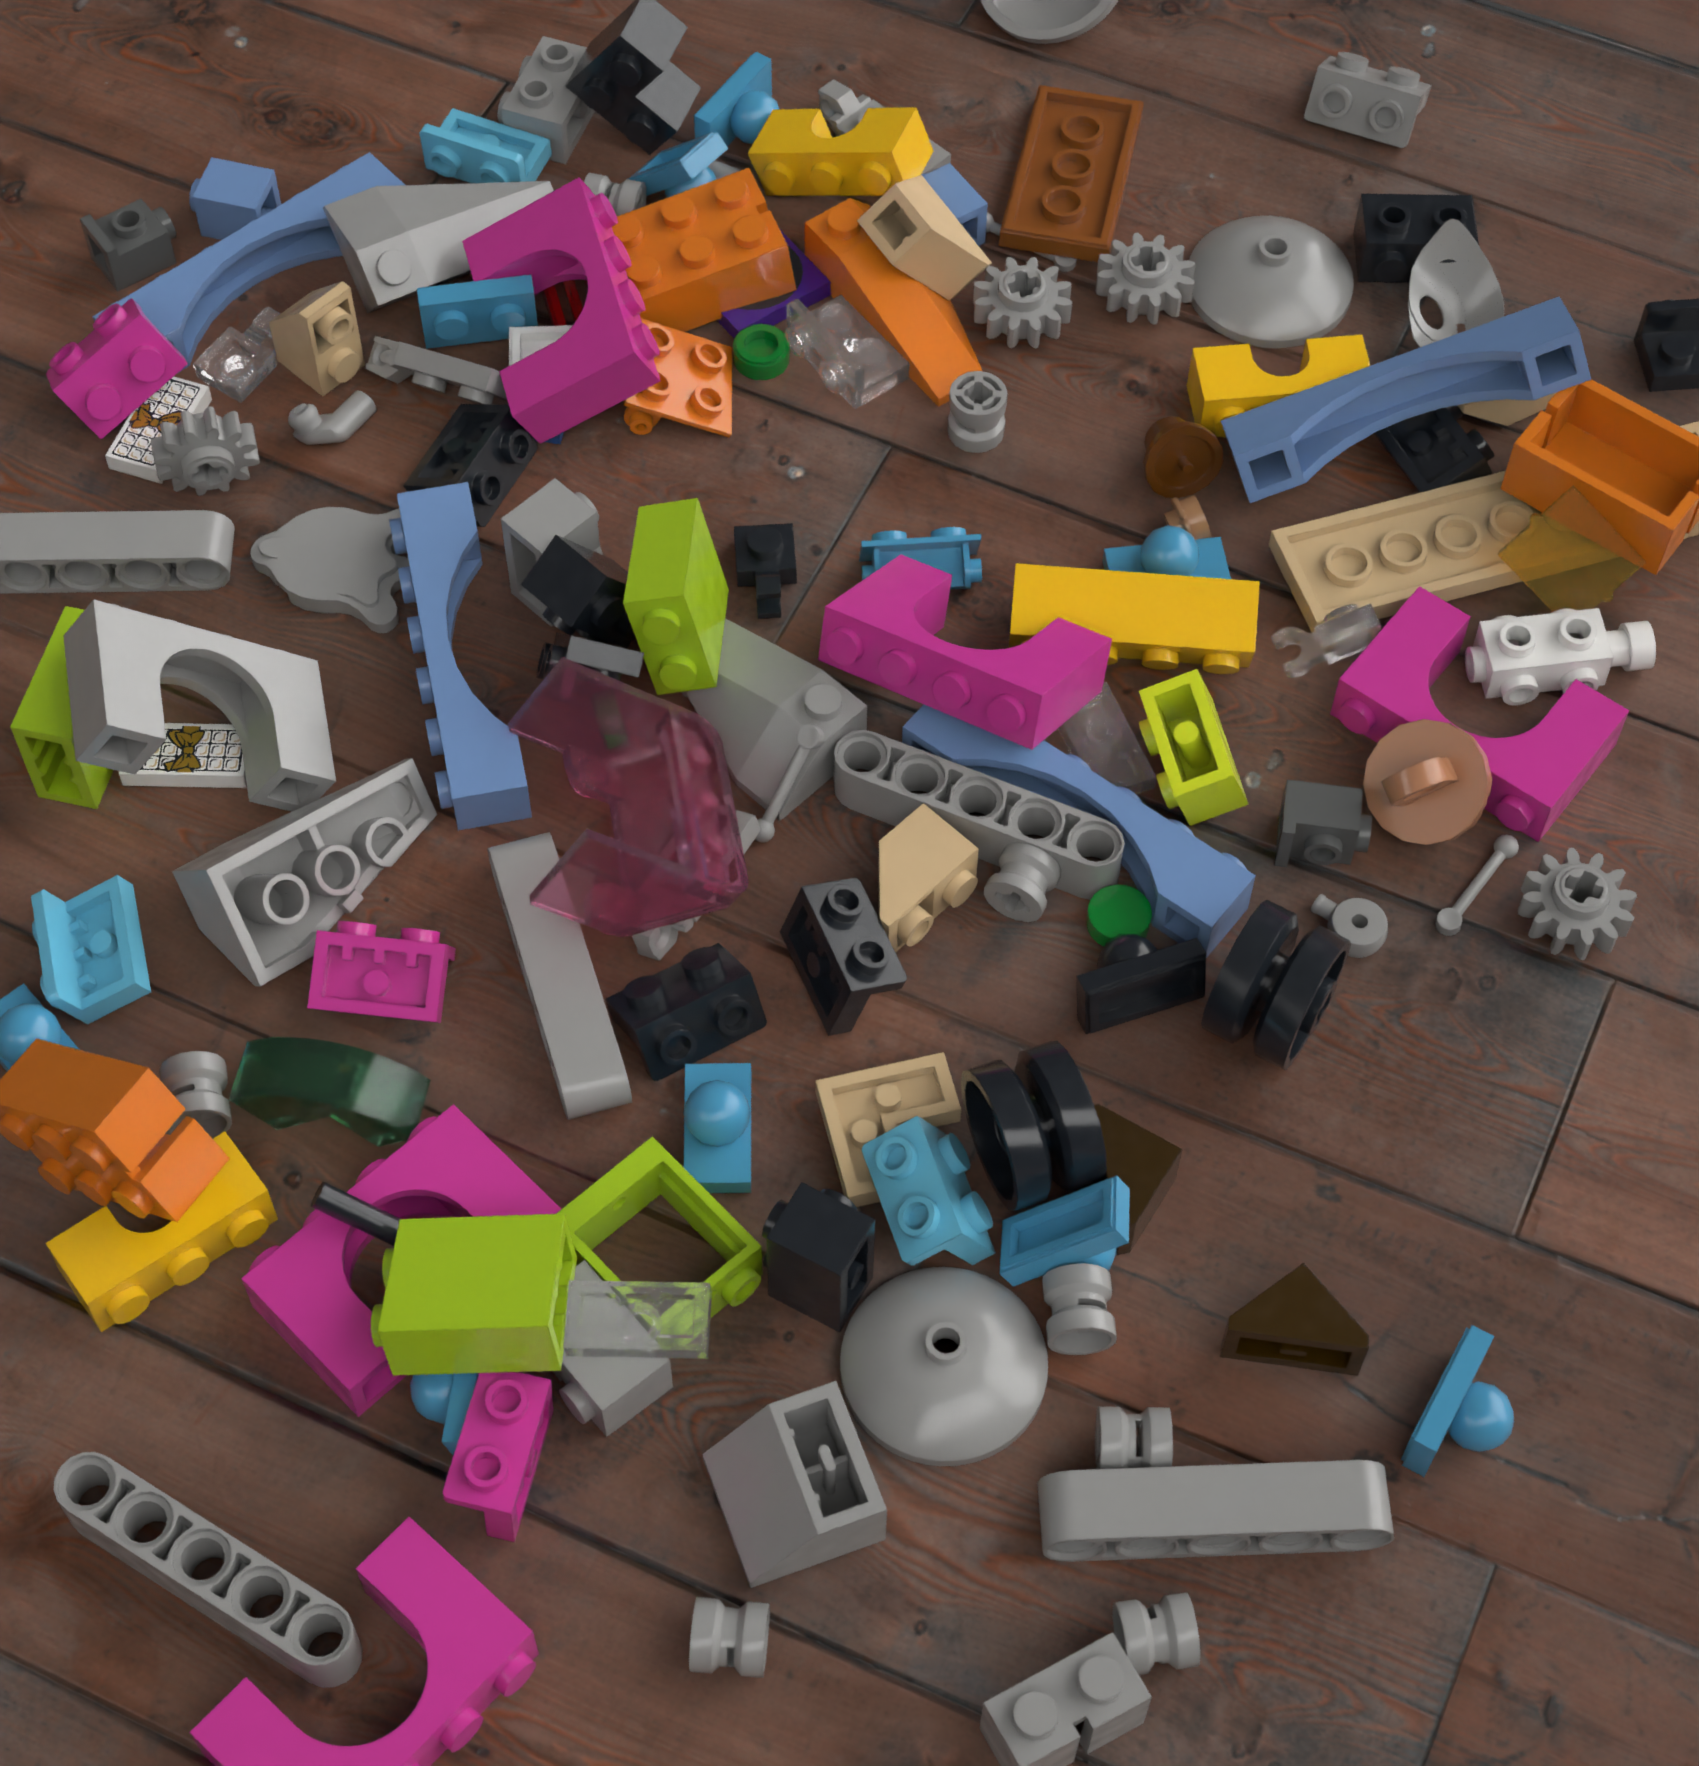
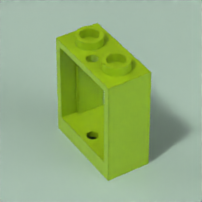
[556,1136,763,1356]

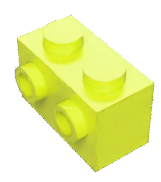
[1139,669,1249,826]

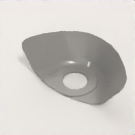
[1408,218,1504,347]

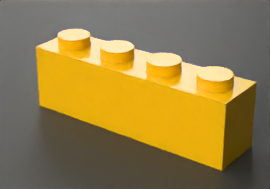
[1009,563,1260,674]

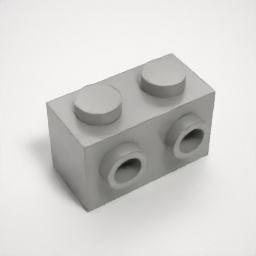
[498,36,595,164]

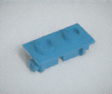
[859,527,982,590]

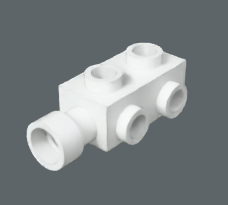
[1465,608,1656,705]

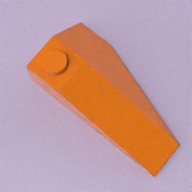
[804,198,983,407]

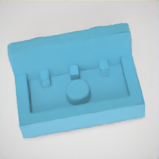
[419,108,552,183]
[31,875,151,1024]
[862,1115,996,1265]

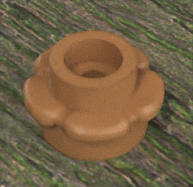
[1163,495,1212,540]

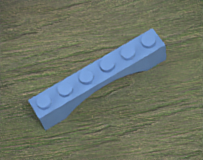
[93,152,405,373]
[1221,296,1591,503]
[389,482,532,831]
[902,704,1256,958]

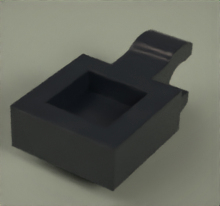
[734,523,797,619]

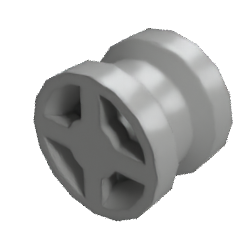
[984,842,1062,922]

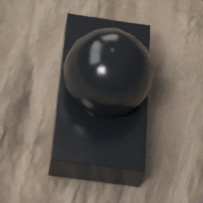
[1076,934,1206,1034]

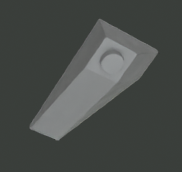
[323,181,554,314]
[681,618,867,821]
[172,758,437,986]

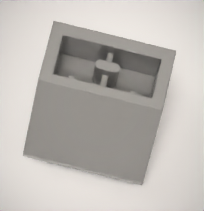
[703,1381,887,1588]

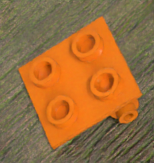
[623,318,732,438]

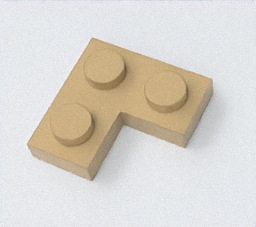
[816,1052,961,1207]

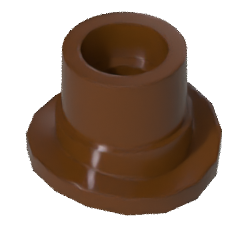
[1143,416,1224,498]

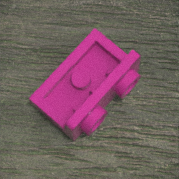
[46,298,188,439]

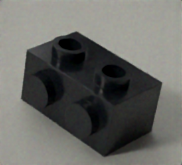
[1353,194,1479,283]
[521,535,636,648]
[762,1182,875,1333]

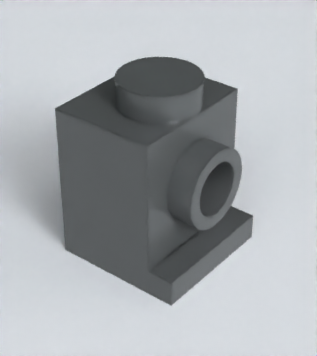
[80,198,176,291]
[1274,779,1372,867]

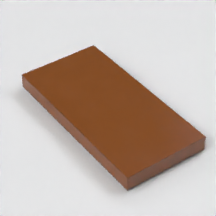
[999,85,1144,262]

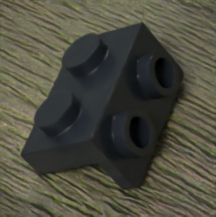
[605,943,767,1081]

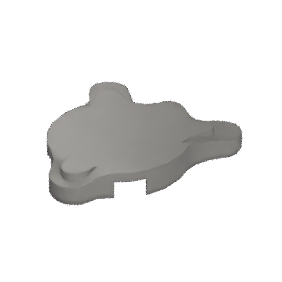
[250,507,410,633]

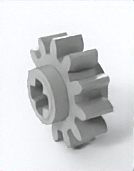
[1096,233,1196,325]
[973,257,1072,348]
[151,406,260,496]
[1517,848,1637,960]

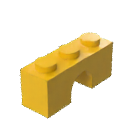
[748,107,934,196]
[1187,334,1370,438]
[45,1131,278,1332]

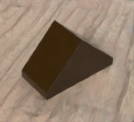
[1094,1104,1183,1255]
[1220,1263,1369,1376]

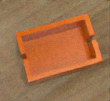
[612,168,797,332]
[1500,379,1699,575]
[0,1039,230,1222]

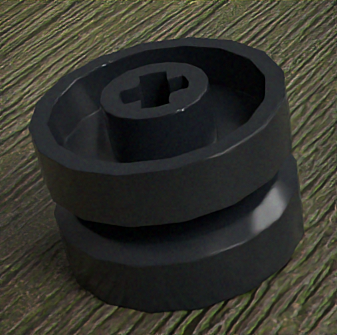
[1201,899,1351,1070]
[961,1041,1107,1211]

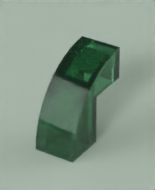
[228,1037,431,1147]

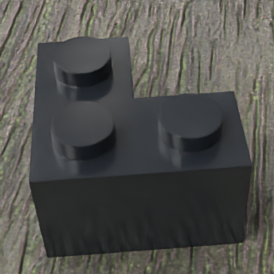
[565,0,701,155]

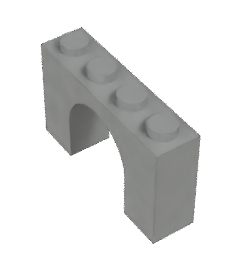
[63,599,336,812]

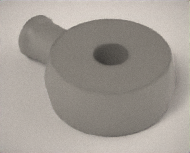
[1311,894,1388,958]

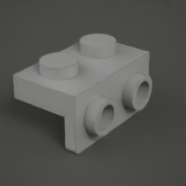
[1304,52,1431,148]

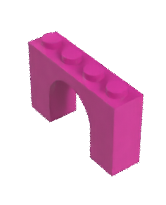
[462,177,660,444]
[818,554,1112,750]
[1330,586,1629,842]
[241,1104,561,1417]
[189,1517,539,1766]

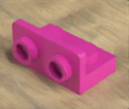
[307,921,456,1023]
[443,1372,553,1542]

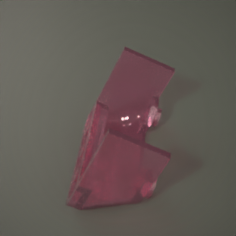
[508,657,749,937]

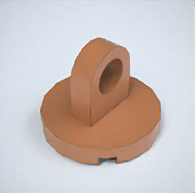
[1363,719,1493,845]

